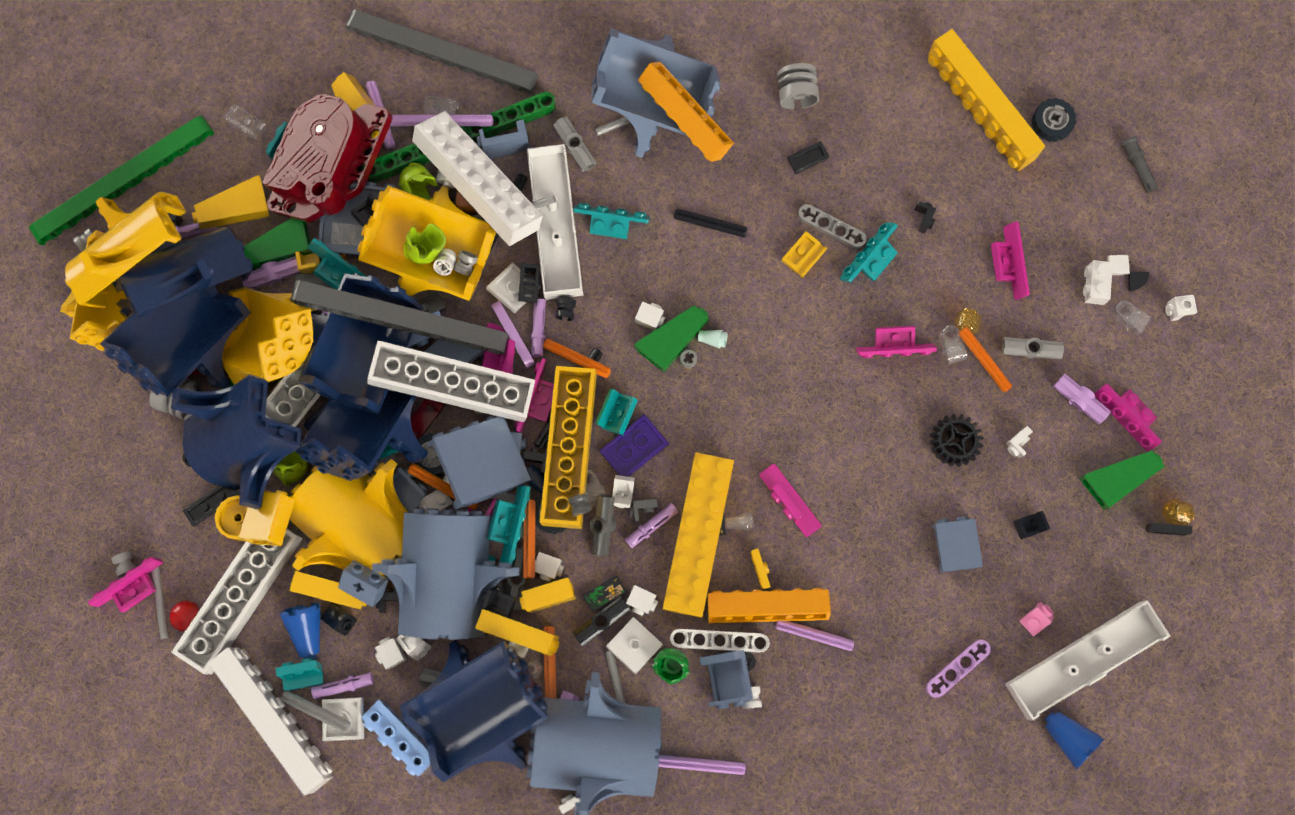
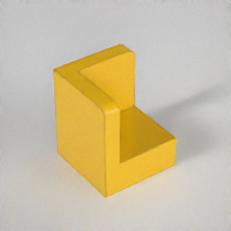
[295,251,320,274]

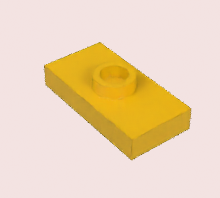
[750,549,770,590]

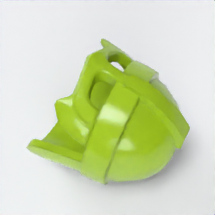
[398,163,438,201]
[403,224,446,264]
[273,450,308,487]

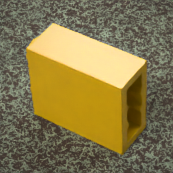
[238,490,295,546]
[519,577,576,613]

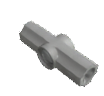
[553,117,596,172]
[1001,337,1064,360]

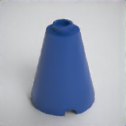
[279,602,321,659]
[1044,711,1104,769]

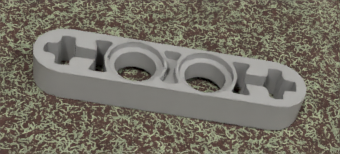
[798,204,867,249]

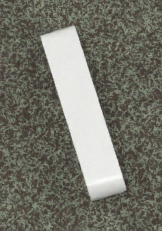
[670,629,770,653]

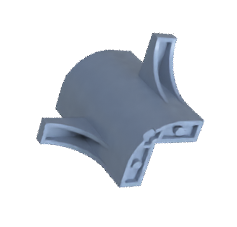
[591,28,721,158]
[372,508,519,639]
[527,672,661,815]

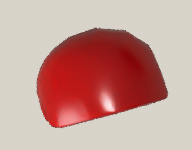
[169,600,199,632]

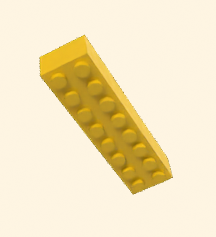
[928,29,1045,172]
[540,366,597,529]
[663,452,734,618]

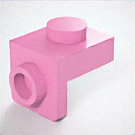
[1019,602,1054,637]

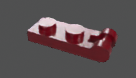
[411,398,446,439]

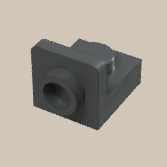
[630,499,658,522]

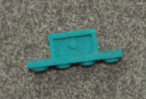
[573,203,650,239]
[839,222,898,282]
[308,238,368,290]
[487,486,530,565]

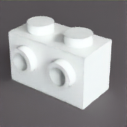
[1083,260,1113,305]

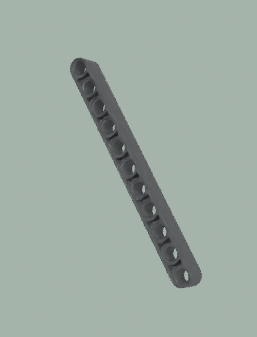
[345,9,538,94]
[290,280,508,354]

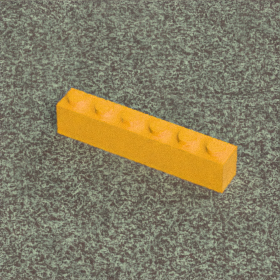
[638,62,734,162]
[707,588,831,623]

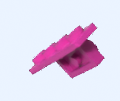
[991,221,1030,300]
[483,323,515,374]
[856,326,937,358]
[514,358,554,433]
[1094,383,1162,452]
[759,464,822,537]
[88,557,163,613]

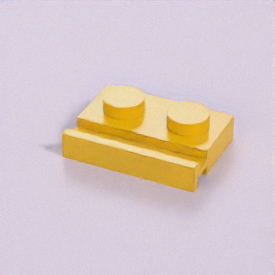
[781,231,827,278]

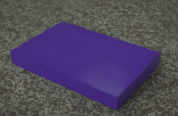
[599,414,669,477]

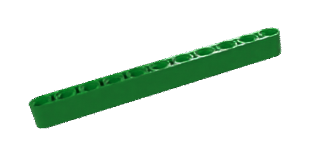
[362,92,556,183]
[29,116,214,245]

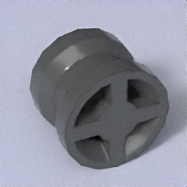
[568,494,592,516]

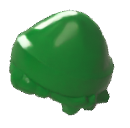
[652,648,689,685]

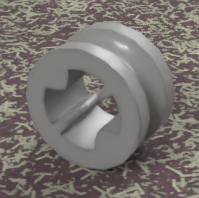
[680,350,697,368]

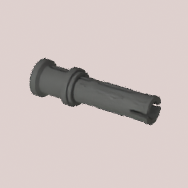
[1121,136,1159,193]

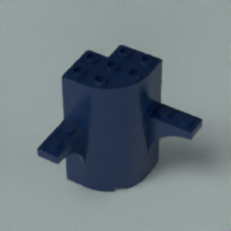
[112,227,253,319]
[298,273,423,414]
[100,286,251,397]
[171,374,301,510]
[295,390,428,481]
[400,640,548,783]

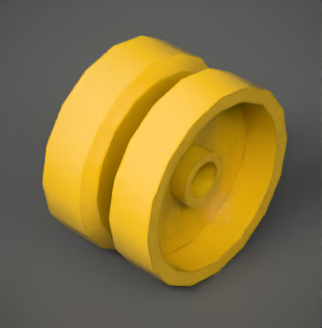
[215,495,248,542]

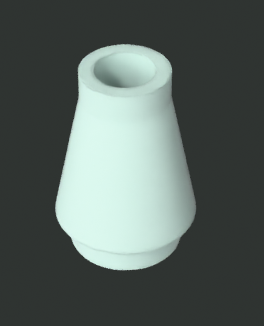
[698,330,728,349]

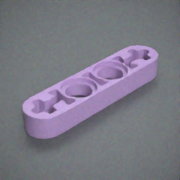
[491,301,535,368]
[926,640,991,698]

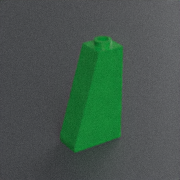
[243,218,313,271]
[634,306,709,373]
[1079,451,1165,510]

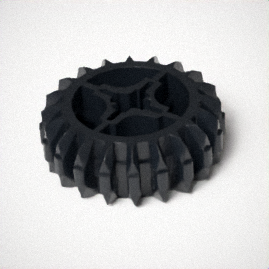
[929,414,984,467]

